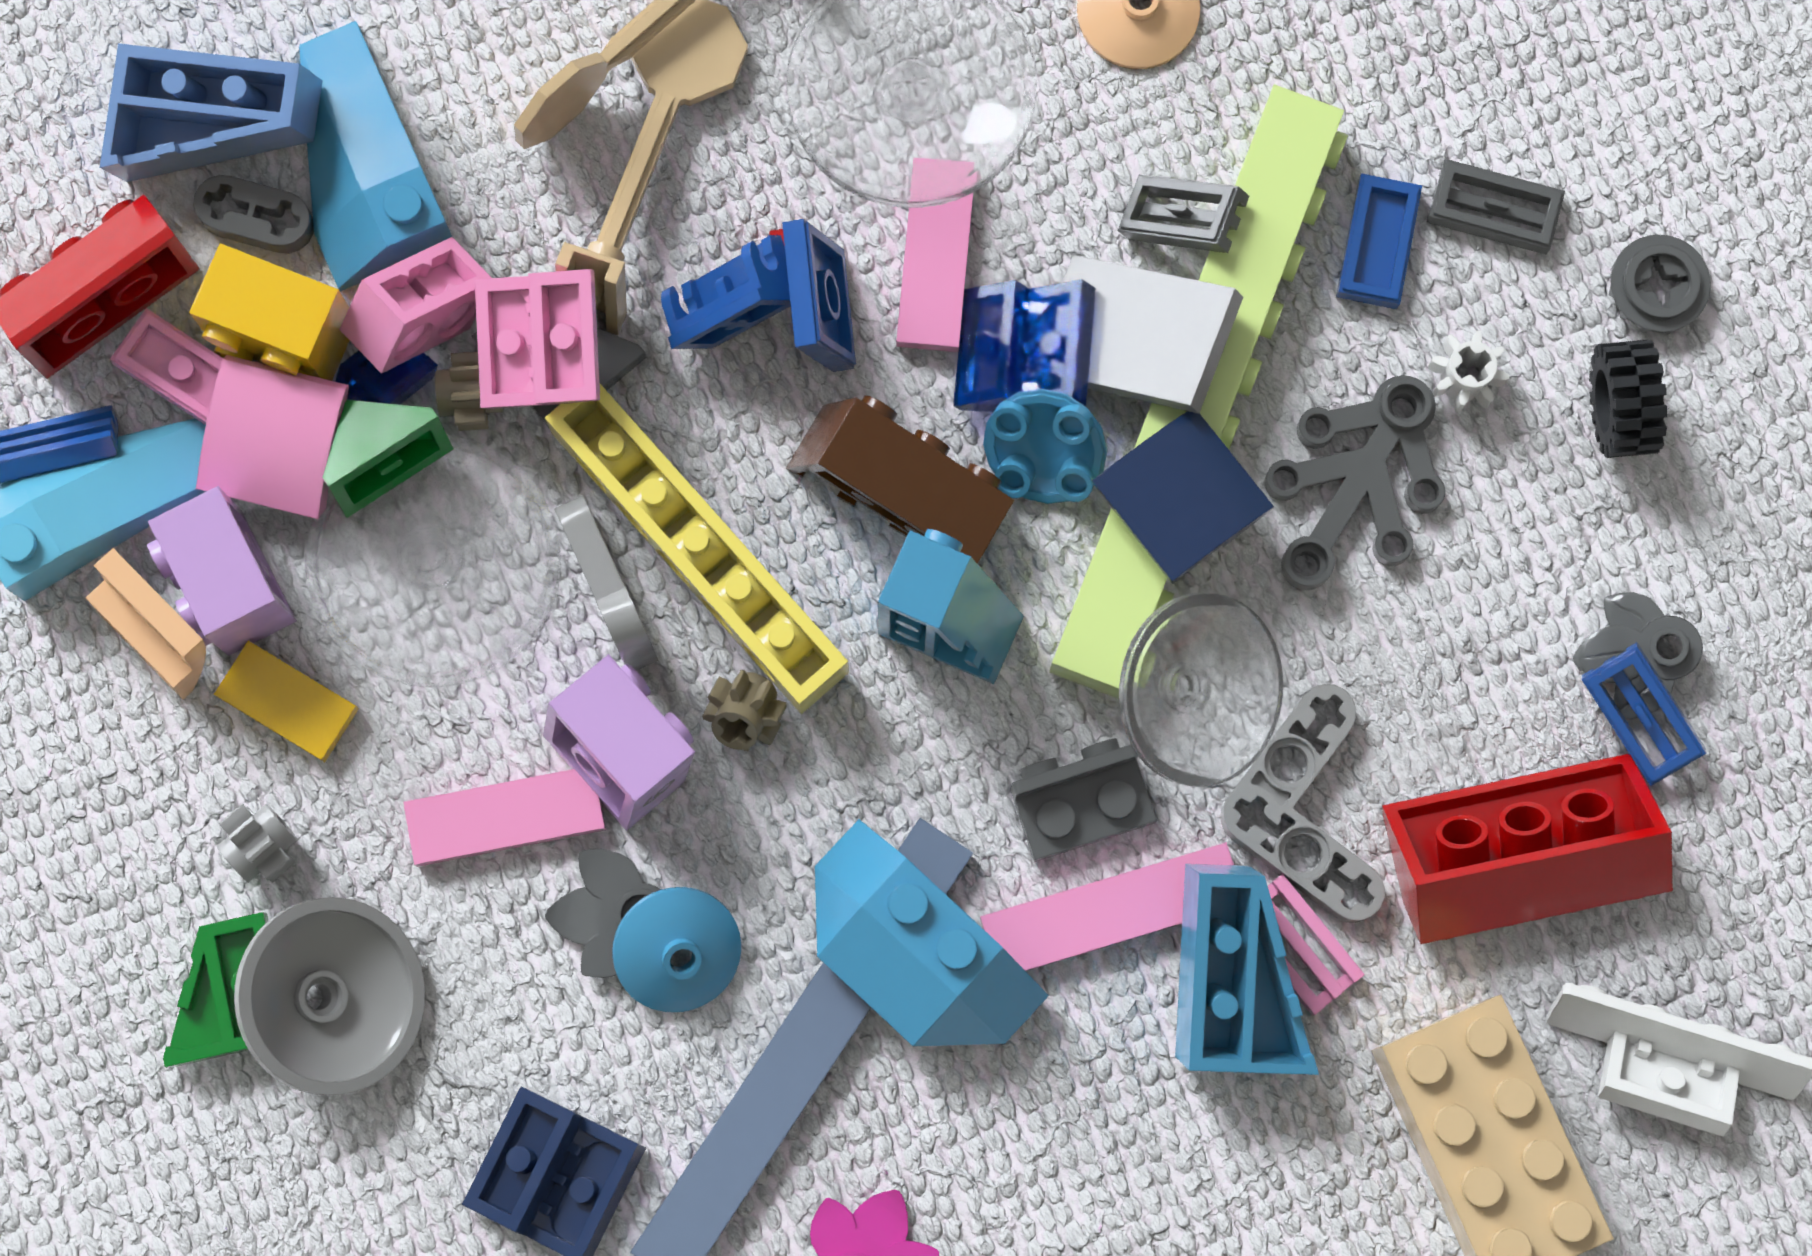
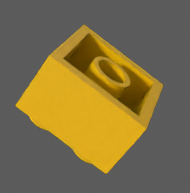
[189,243,350,381]

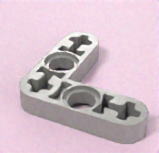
[554,496,659,671]
[1221,684,1385,923]

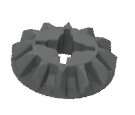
[1609,234,1711,335]

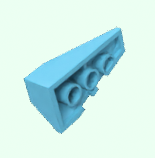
[0,418,207,601]

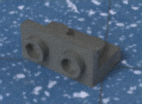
[1010,738,1157,862]

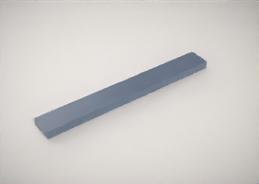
[630,818,973,1256]

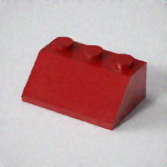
[0,194,200,379]

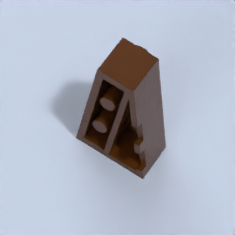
[786,395,1015,564]

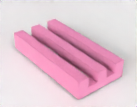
[1268,874,1365,1016]

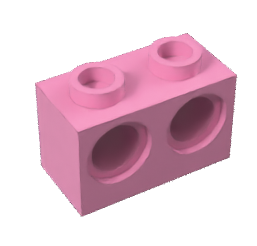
[339,237,492,374]

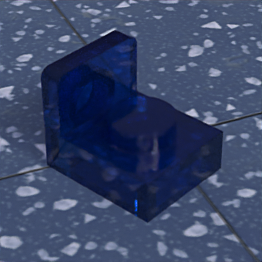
[335,350,438,405]

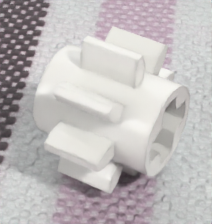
[1427,331,1510,413]

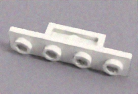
[1547,983,1812,1137]

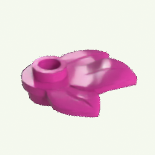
[810,1189,939,1256]

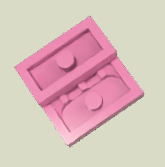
[475,269,600,409]
[196,355,349,519]

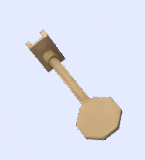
[514,0,696,149]
[555,0,748,335]

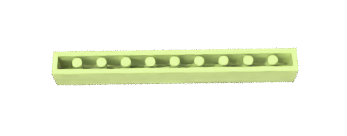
[1049,84,1348,699]

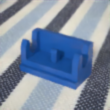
[661,235,791,349]

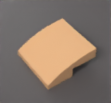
[85,548,206,700]

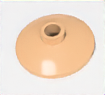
[1077,0,1200,69]

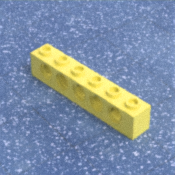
[545,383,849,714]

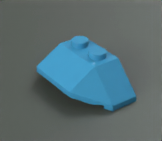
[815,819,1049,1047]

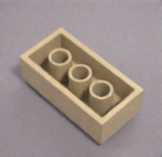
[1371,994,1614,1256]

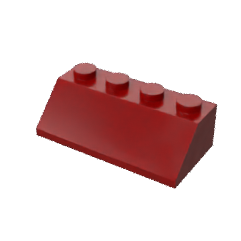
[1382,754,1673,944]

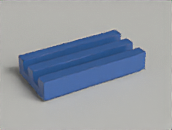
[0,405,119,483]
[1581,642,1706,786]

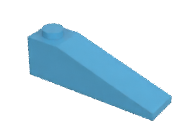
[299,21,452,292]

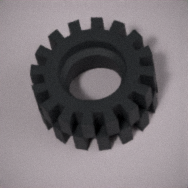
[1589,340,1667,458]

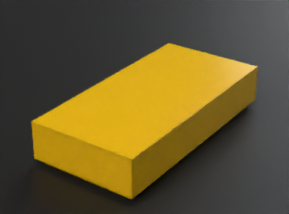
[214,640,359,763]

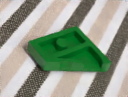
[163,912,269,1068]

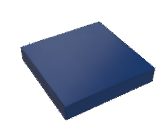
[782,219,856,372]

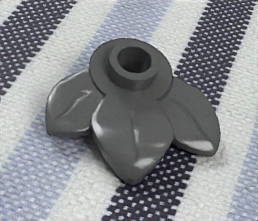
[1573,592,1703,720]
[545,849,661,978]

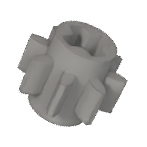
[216,803,298,883]

